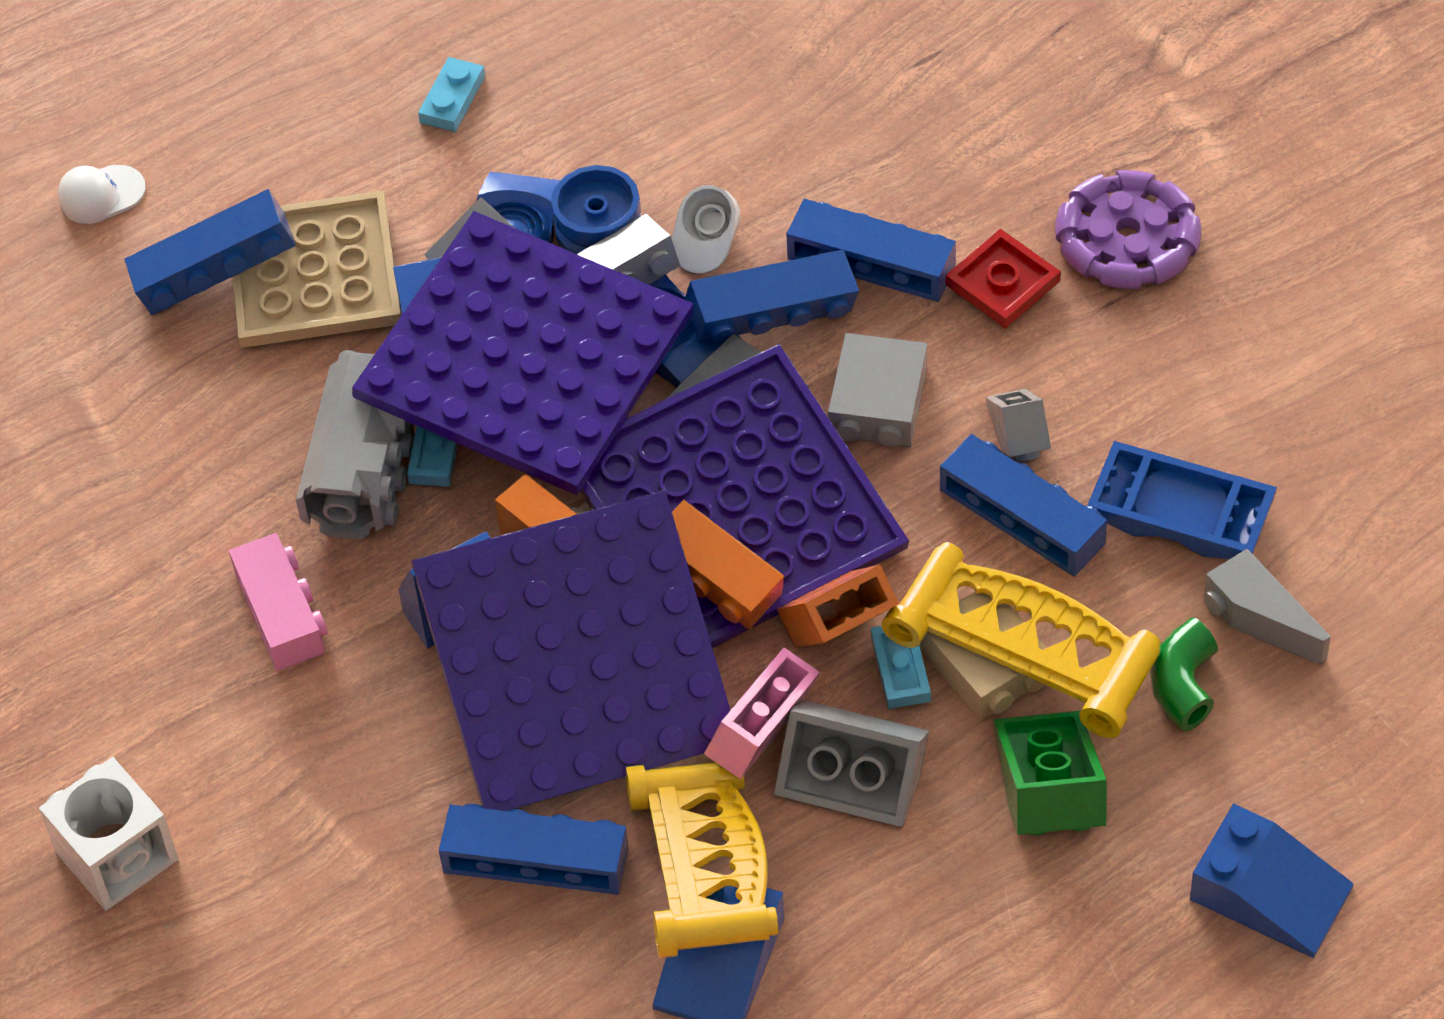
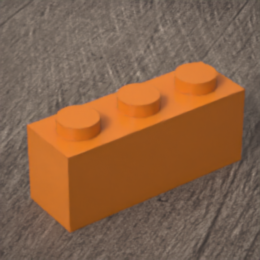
[672,500,784,630]

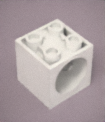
[39,757,179,911]

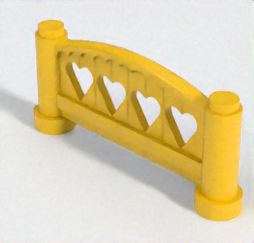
[881,542,1161,738]
[625,762,778,958]

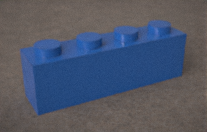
[124,189,296,315]
[786,198,956,302]
[684,250,859,343]
[940,433,1107,577]
[439,804,629,895]

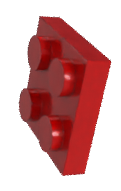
[945,228,1061,329]

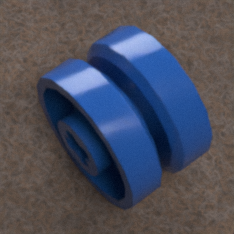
[551,165,641,254]

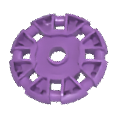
[1055,170,1202,289]

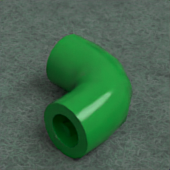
[1150,617,1218,732]

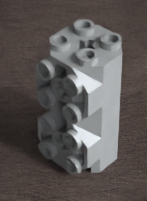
[296,350,415,540]

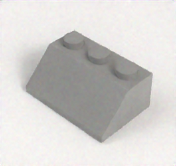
[774,700,930,827]

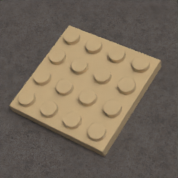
[232,191,401,348]

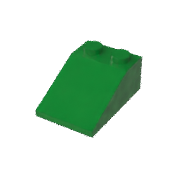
[993,711,1107,835]

